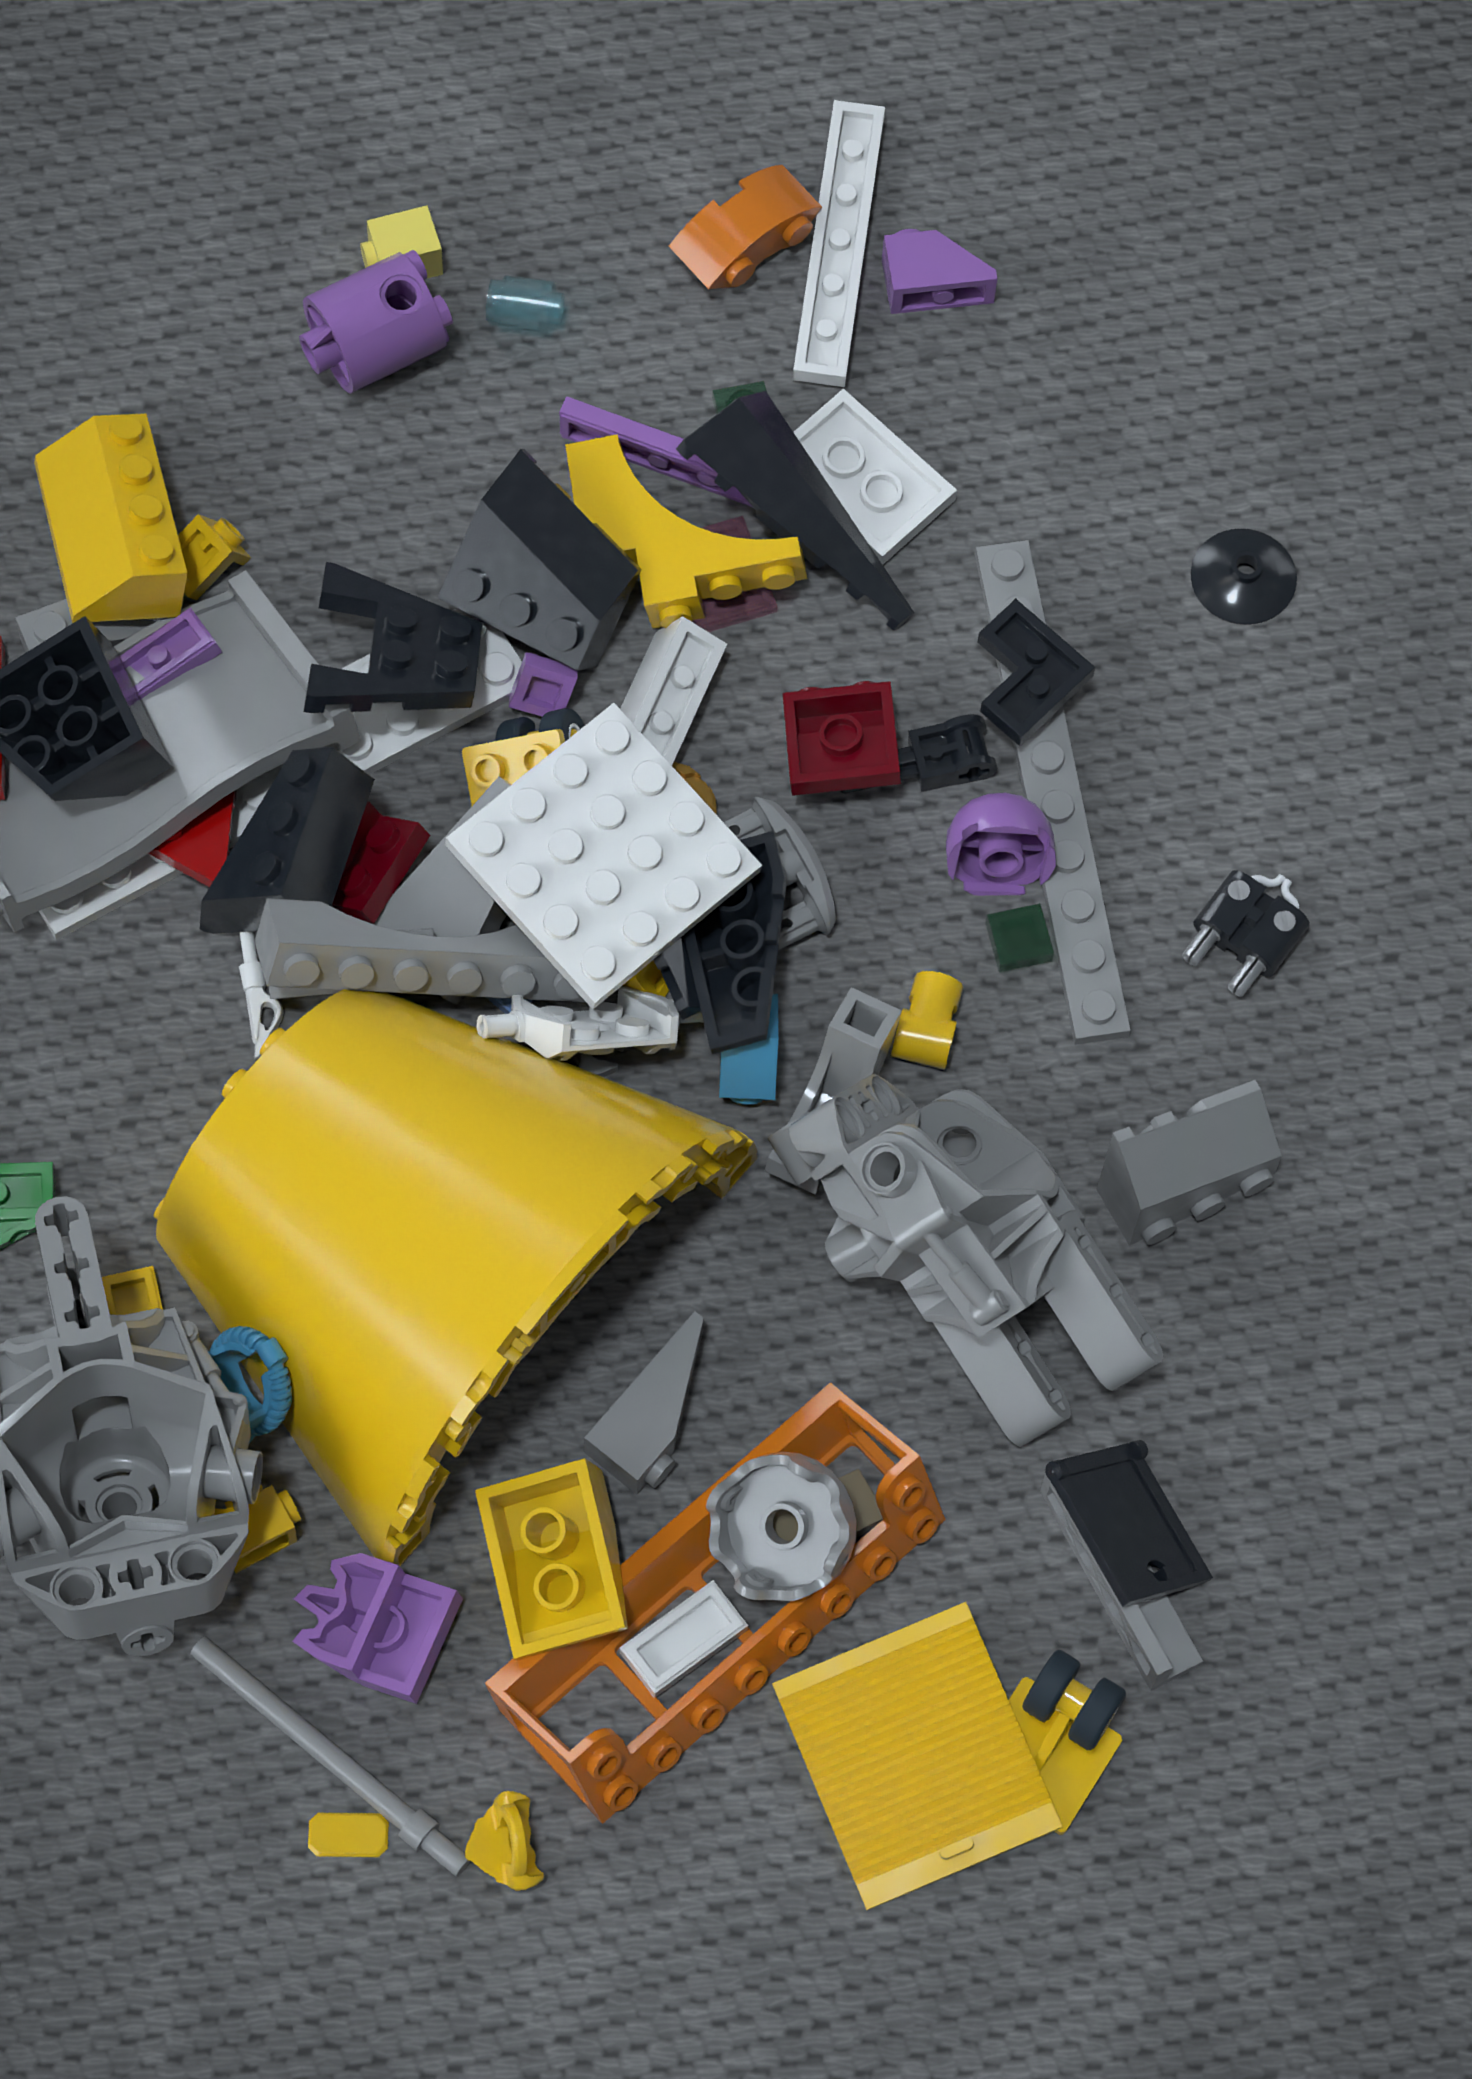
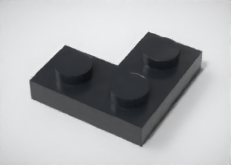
[977,598,1095,746]

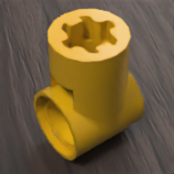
[891,971,963,1070]

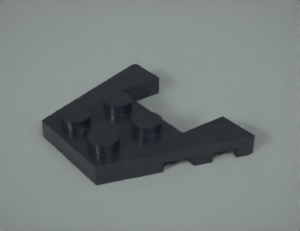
[303,562,482,713]

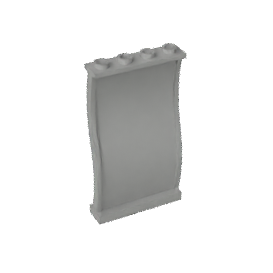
[0,570,361,933]

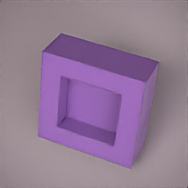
[509,652,578,717]

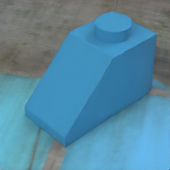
[719,994,779,1104]

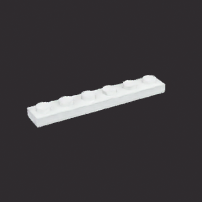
[793,100,885,387]

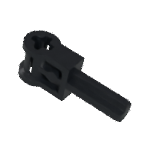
[841,714,998,794]

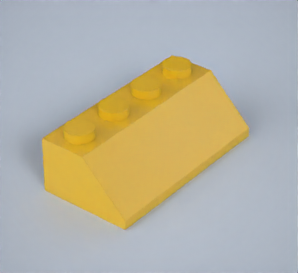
[34,413,187,623]

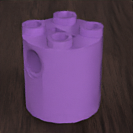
[299,250,453,394]

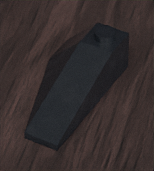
[684,831,787,1055]

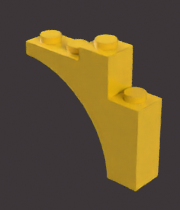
[565,434,808,629]

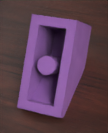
[881,229,997,314]

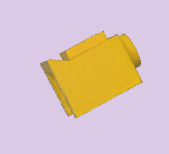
[214,1484,301,1574]

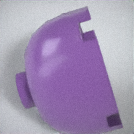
[946,793,1056,896]

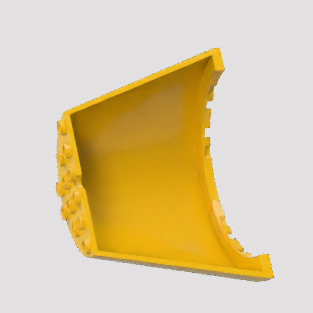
[153,989,757,1566]

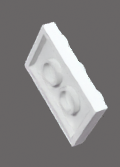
[794,388,957,565]

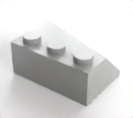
[1096,1080,1282,1246]

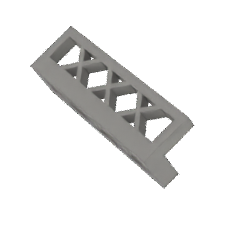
[1040,1473,1203,1691]

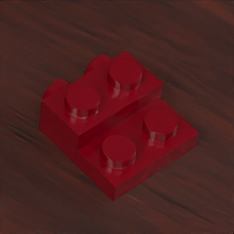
[782,681,901,796]
[331,801,431,924]

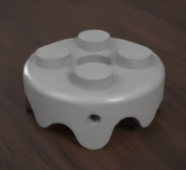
[706,1452,856,1601]

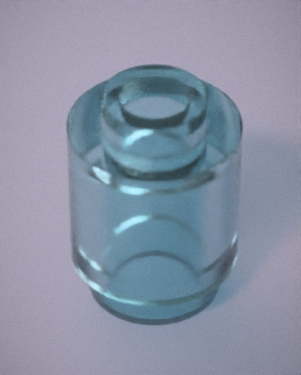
[486,275,565,334]

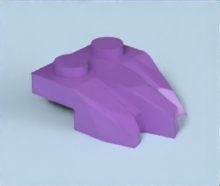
[292,1553,463,1704]

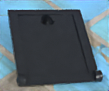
[1045,1440,1213,1607]

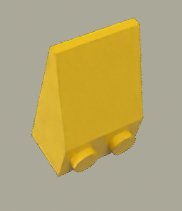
[475,1458,628,1660]

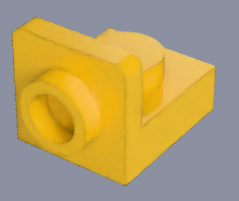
[178,514,251,600]

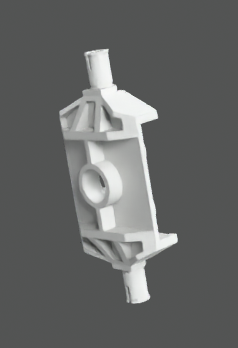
[477,986,704,1061]

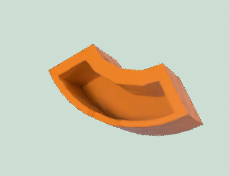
[669,165,822,289]

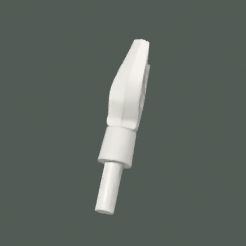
[239,931,284,1060]

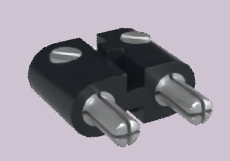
[1182,870,1310,996]

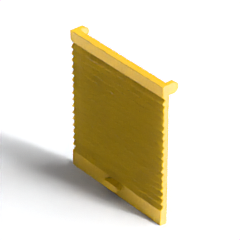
[772,1602,1063,1910]

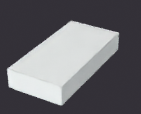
[620,1580,748,1699]

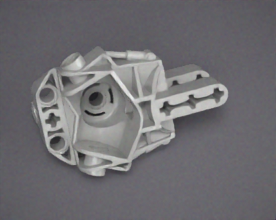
[767,1074,1163,1447]
[0,1196,263,1656]

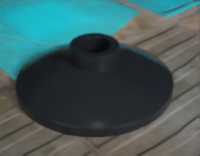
[1191,529,1297,625]

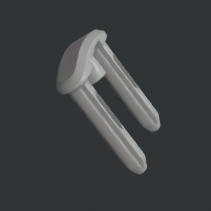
[724,797,836,951]

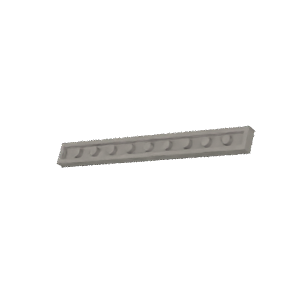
[975,540,1131,1045]

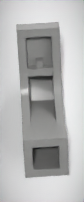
[764,987,902,1194]

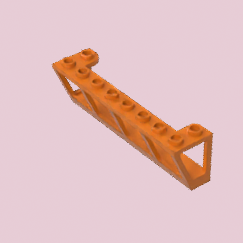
[485,1382,945,1824]

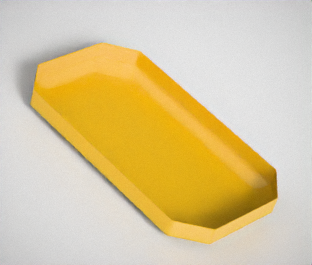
[308,1812,389,1857]

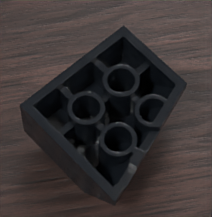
[437,449,642,671]
[0,616,172,801]
[199,747,375,934]

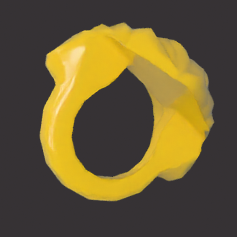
[465,1791,544,1891]

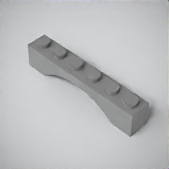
[254,899,586,1002]

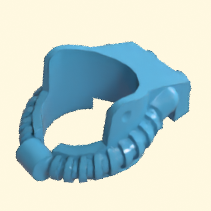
[208,1326,292,1443]

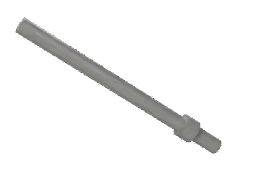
[190,1636,470,1877]

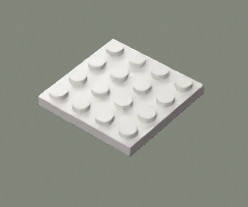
[444,703,762,1009]

